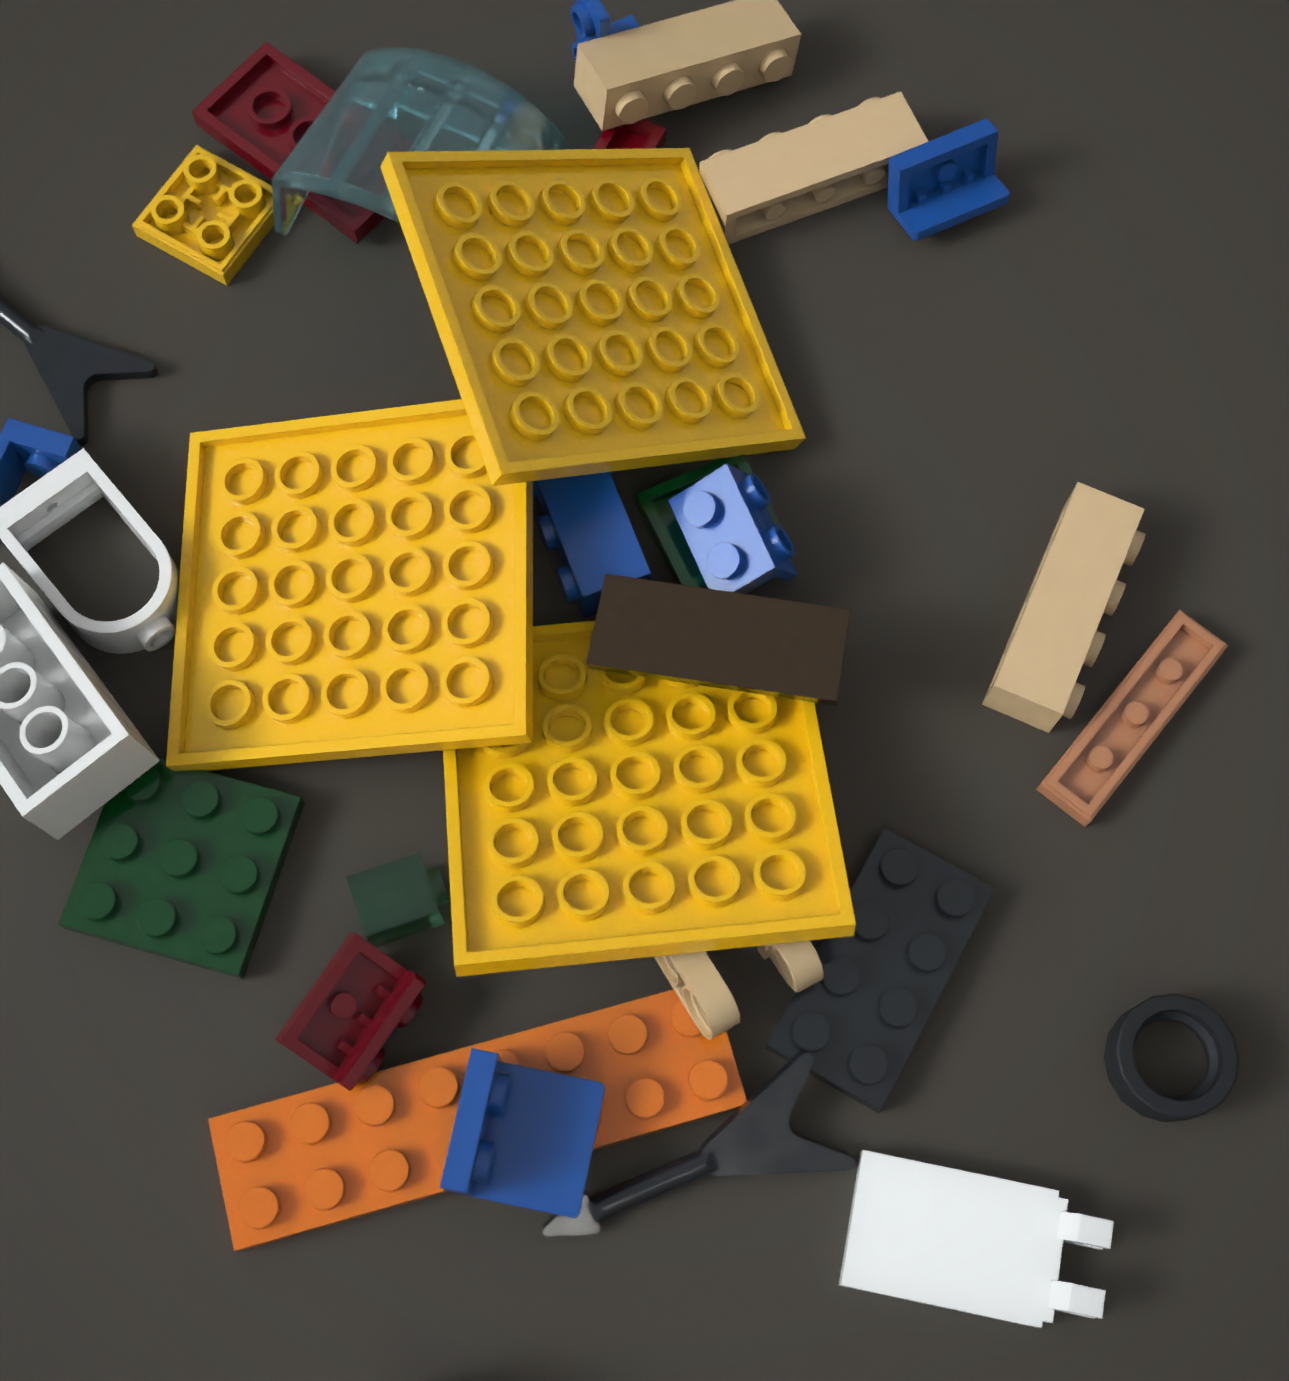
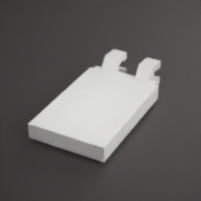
[839,1150,1114,1328]

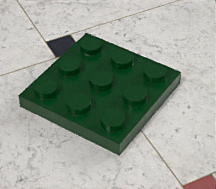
[58,758,305,980]

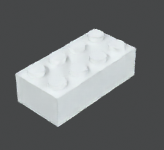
[0,562,160,840]

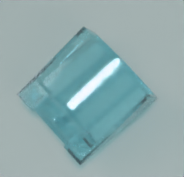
[272,47,566,235]

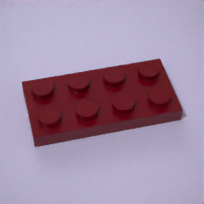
[192,42,418,244]

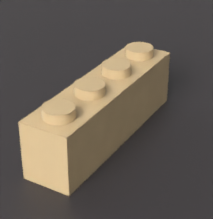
[574,0,801,131]
[699,91,929,245]
[982,482,1146,733]

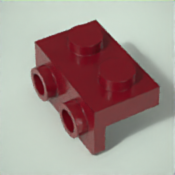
[275,932,426,1091]

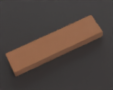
[1036,610,1229,827]

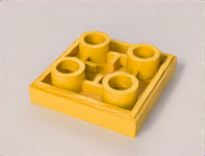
[132,145,290,286]

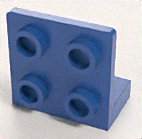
[440,1048,605,1218]

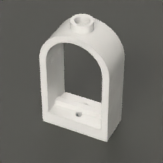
[0,448,180,654]

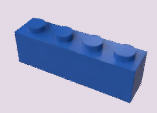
[533,472,651,618]

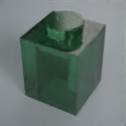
[346,852,451,947]

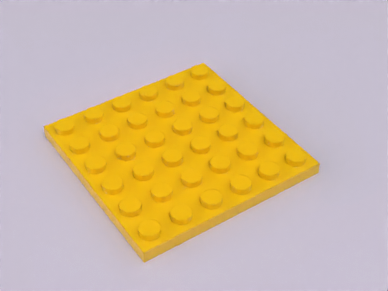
[380,148,806,486]
[166,399,533,771]
[443,621,856,977]

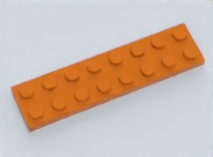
[208,989,747,1252]

